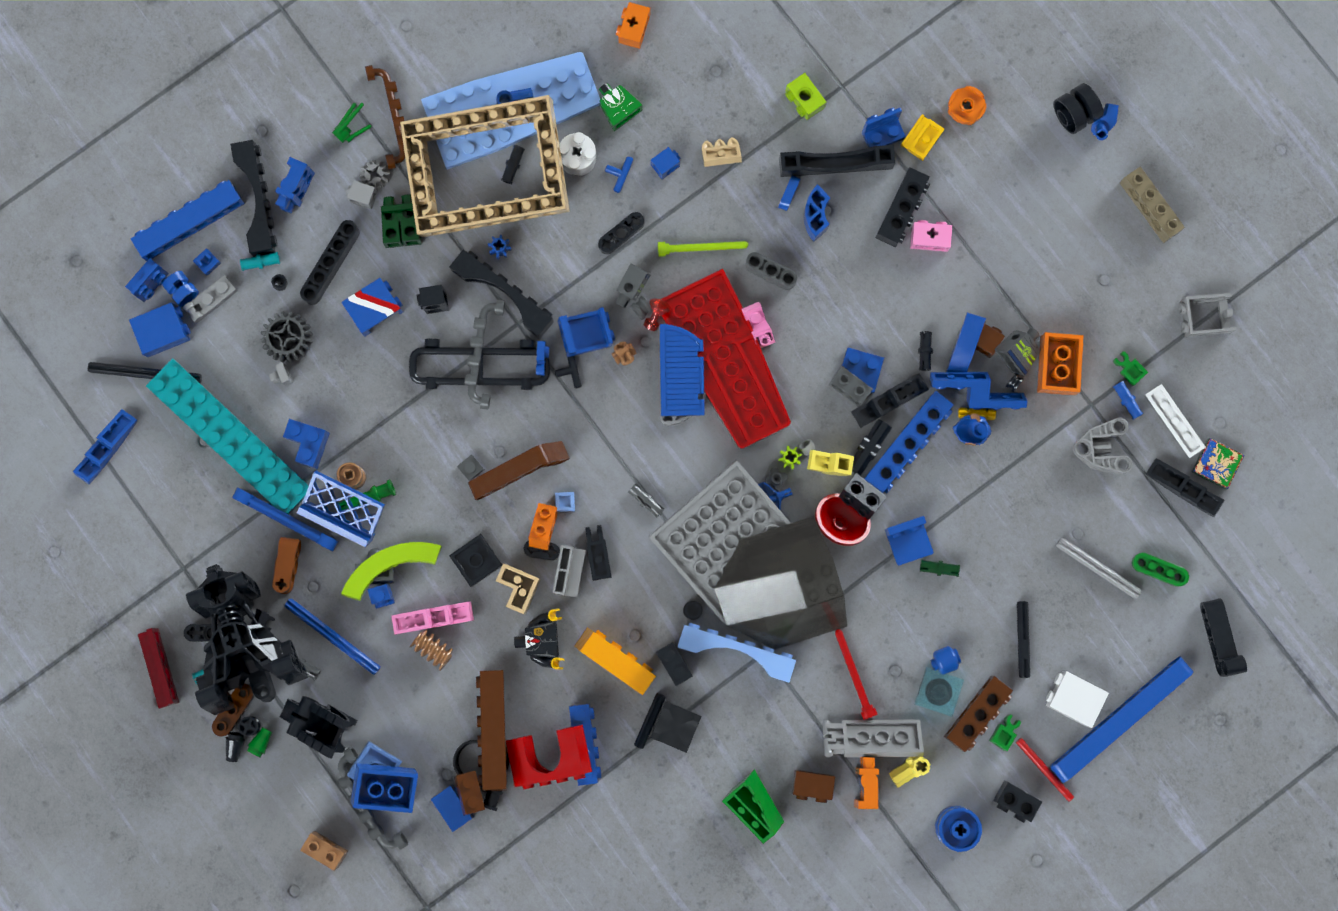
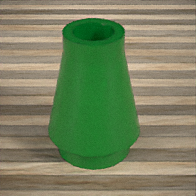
[247,727,272,758]

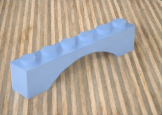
[677,623,796,682]

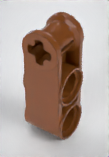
[272,537,301,594]

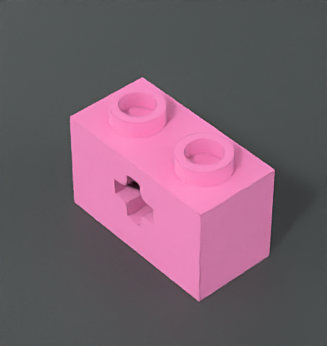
[910,220,952,252]

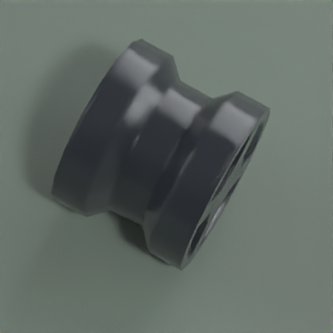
[238,716,261,736]

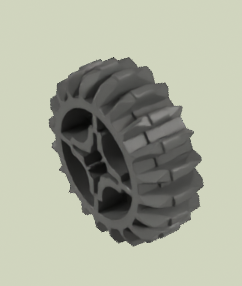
[261,311,313,363]

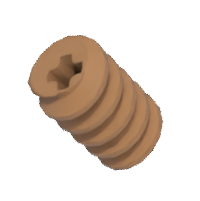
[410,629,453,671]

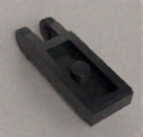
[585,525,612,581]

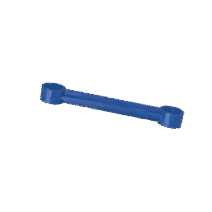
[232,487,339,551]

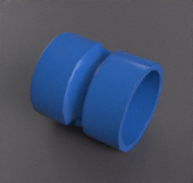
[162,271,199,307]

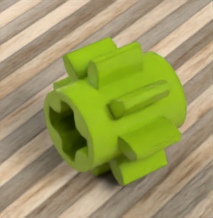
[778,446,802,470]

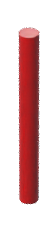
[1015,738,1074,802]

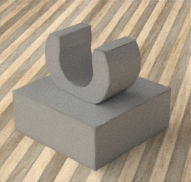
[269,363,293,386]

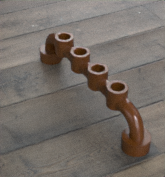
[365,65,405,170]

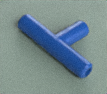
[605,156,633,193]

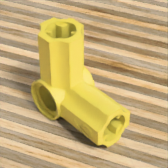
[888,757,931,788]

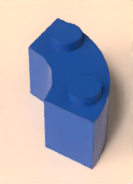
[804,184,830,242]

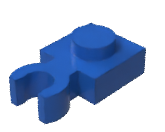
[536,341,550,376]

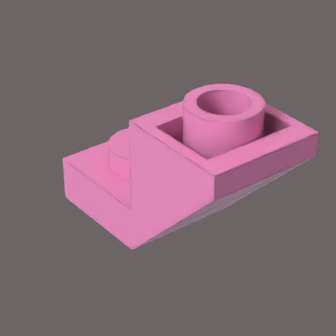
[741,302,775,348]

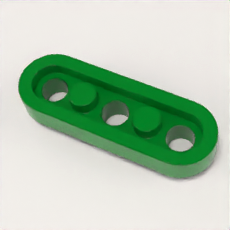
[1132,553,1189,587]

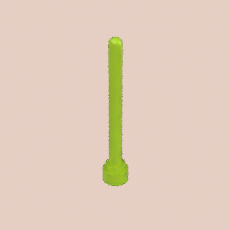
[657,241,748,257]

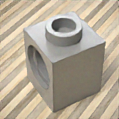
[346,180,378,209]

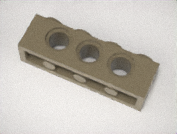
[1120,166,1185,243]

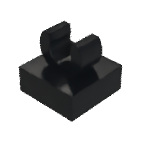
[251,609,275,631]

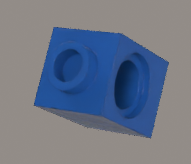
[651,147,681,179]

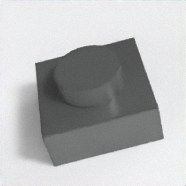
[457,454,485,481]

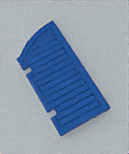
[660,324,705,416]

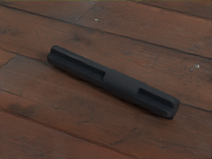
[1017,601,1030,678]

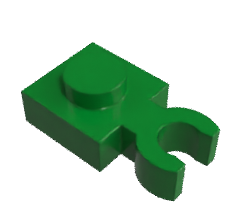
[1113,351,1148,386]
[989,714,1021,751]

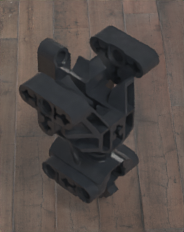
[186,564,308,715]

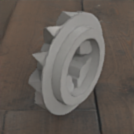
[359,159,390,190]

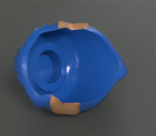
[953,414,991,446]

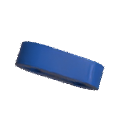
[778,175,801,211]

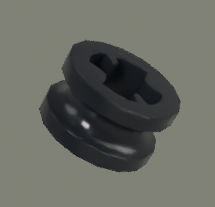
[1005,373,1023,392]

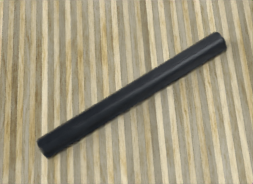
[87,362,202,384]

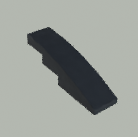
[851,373,929,428]
[1146,458,1225,517]

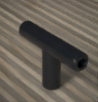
[555,355,582,388]

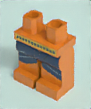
[854,757,879,809]

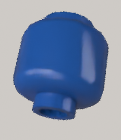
[930,646,961,675]

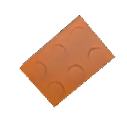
[1037,332,1084,396]

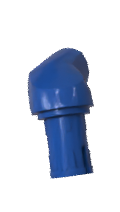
[1091,103,1119,140]

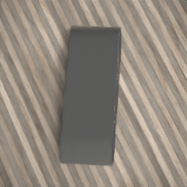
[745,252,797,290]

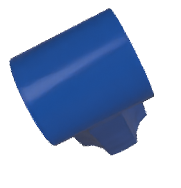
[496,88,534,104]

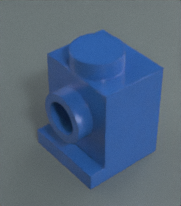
[367,584,395,609]

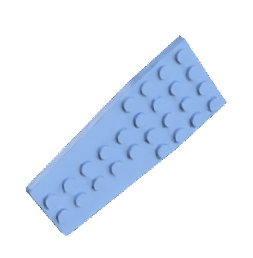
[421,52,600,169]

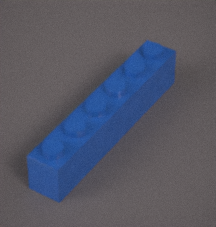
[130,180,245,261]

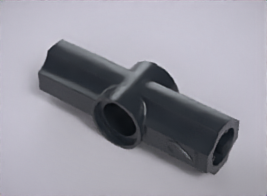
[852,419,892,476]

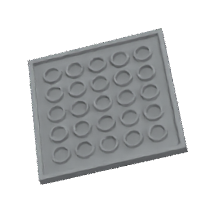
[648,460,812,624]

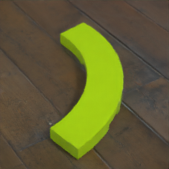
[341,542,442,601]

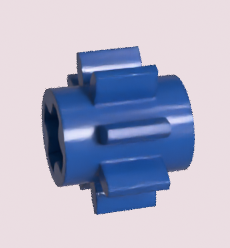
[488,235,512,260]

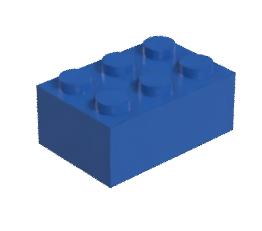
[351,763,418,813]

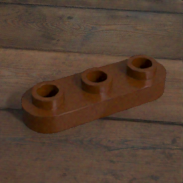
[212,683,255,737]

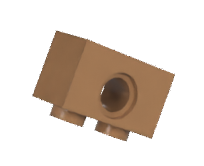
[300,831,348,871]

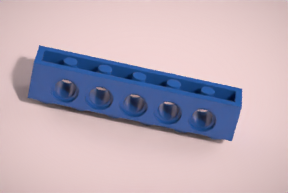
[864,391,954,494]

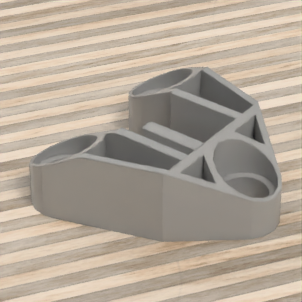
[1073,418,1133,474]

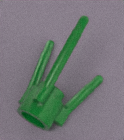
[332,103,372,143]

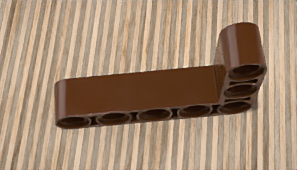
[468,441,570,500]

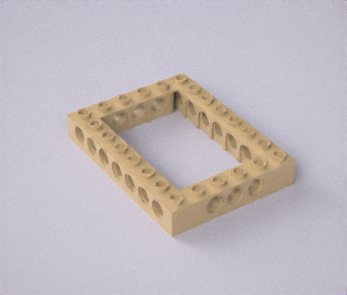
[400,95,570,237]

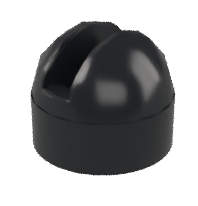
[271,274,287,291]

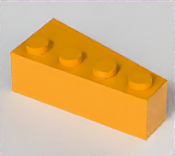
[574,627,656,695]

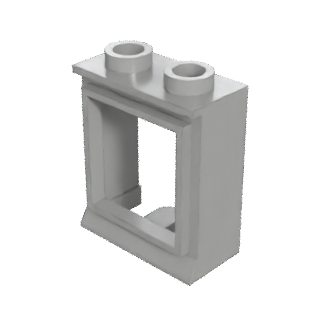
[1179,293,1236,338]

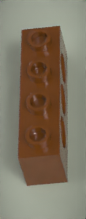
[944,676,1013,752]

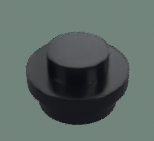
[683,601,703,620]

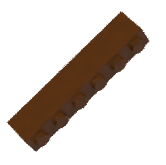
[476,670,507,792]

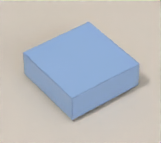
[555,492,575,512]

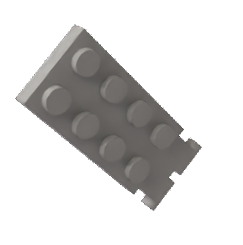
[822,720,924,757]

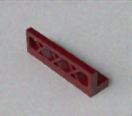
[138,628,180,709]

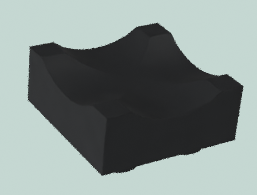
[650,701,702,753]

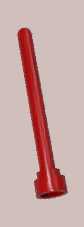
[835,629,878,720]

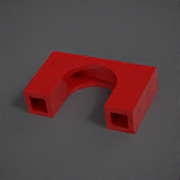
[506,725,592,790]

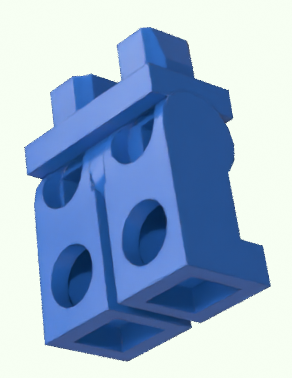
[275,157,315,214]

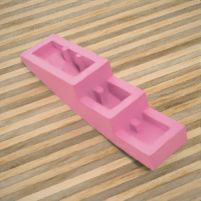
[391,601,474,635]

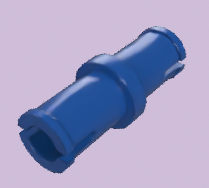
[1113,381,1144,420]

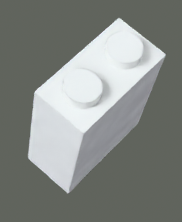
[1046,671,1109,728]

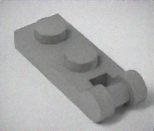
[183,275,238,323]

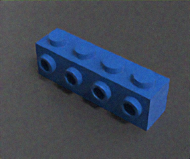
[569,704,602,786]

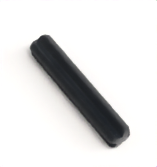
[634,693,665,749]

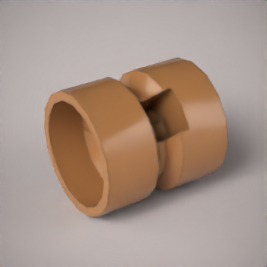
[337,462,366,490]

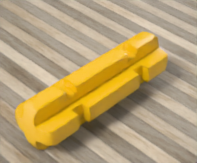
[958,407,996,420]

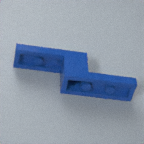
[930,372,1027,410]

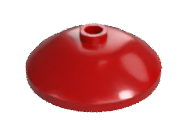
[815,493,871,546]

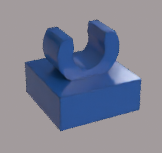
[193,248,221,275]

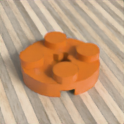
[948,86,986,125]

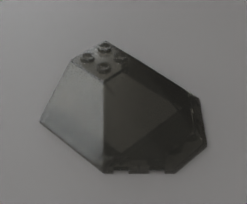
[714,516,847,650]

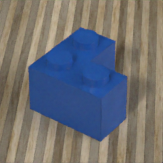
[283,419,330,469]

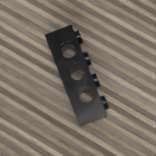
[875,167,930,248]

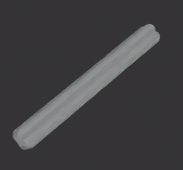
[1056,538,1141,599]

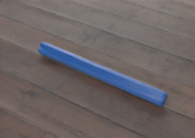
[284,599,381,675]

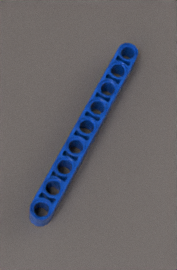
[1050,656,1193,783]

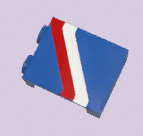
[342,278,403,337]

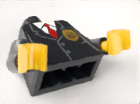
[514,609,564,670]

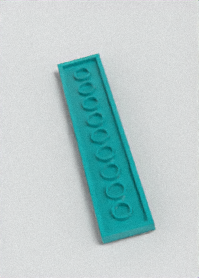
[146,358,309,515]

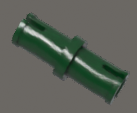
[920,560,960,577]

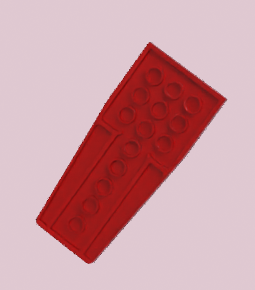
[655,269,791,449]

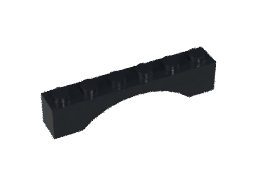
[230,140,278,257]
[779,145,895,177]
[449,249,554,339]

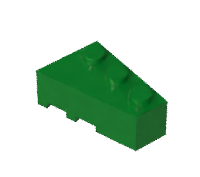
[722,769,784,844]

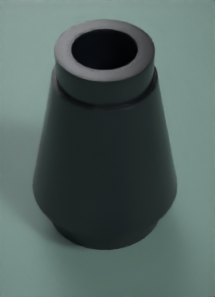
[225,732,245,762]

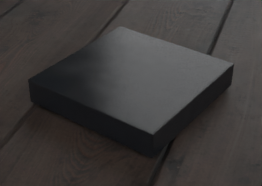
[449,534,503,587]

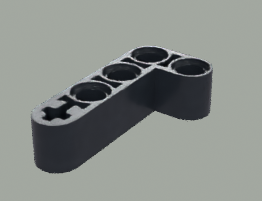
[1200,598,1247,677]

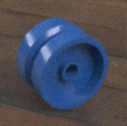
[935,806,982,852]

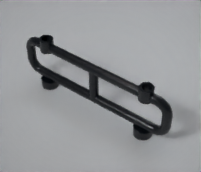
[409,339,550,390]

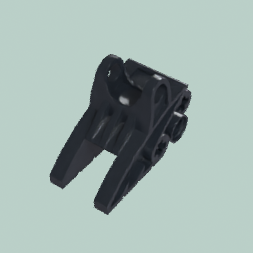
[279,696,358,759]

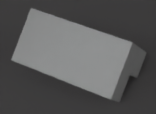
[552,545,586,598]

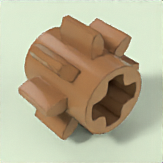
[611,342,637,365]

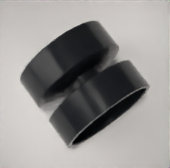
[1053,83,1104,134]

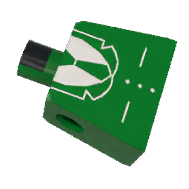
[599,83,643,132]

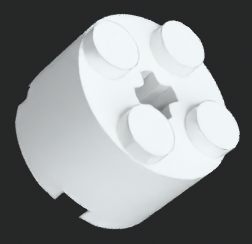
[559,132,596,176]

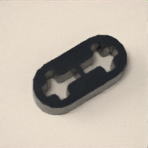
[524,541,560,560]

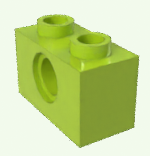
[785,73,827,120]

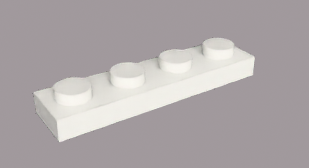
[1145,384,1206,458]

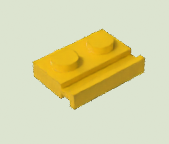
[900,114,945,161]

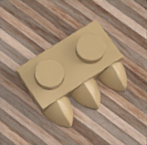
[702,137,742,167]

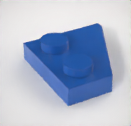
[842,347,884,394]

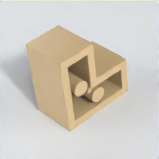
[496,563,541,615]

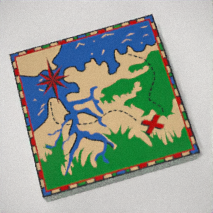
[1192,438,1244,490]

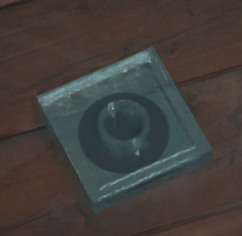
[914,667,964,717]

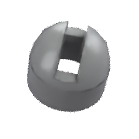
[798,439,816,456]

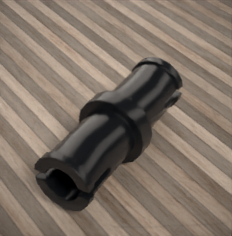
[501,145,525,185]
[918,331,933,371]

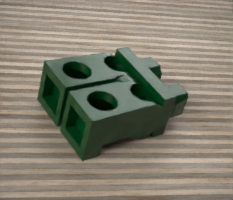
[381,194,422,248]

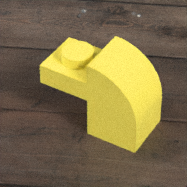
[807,450,854,476]

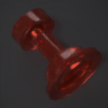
[643,298,671,331]

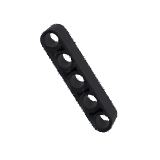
[300,220,360,305]

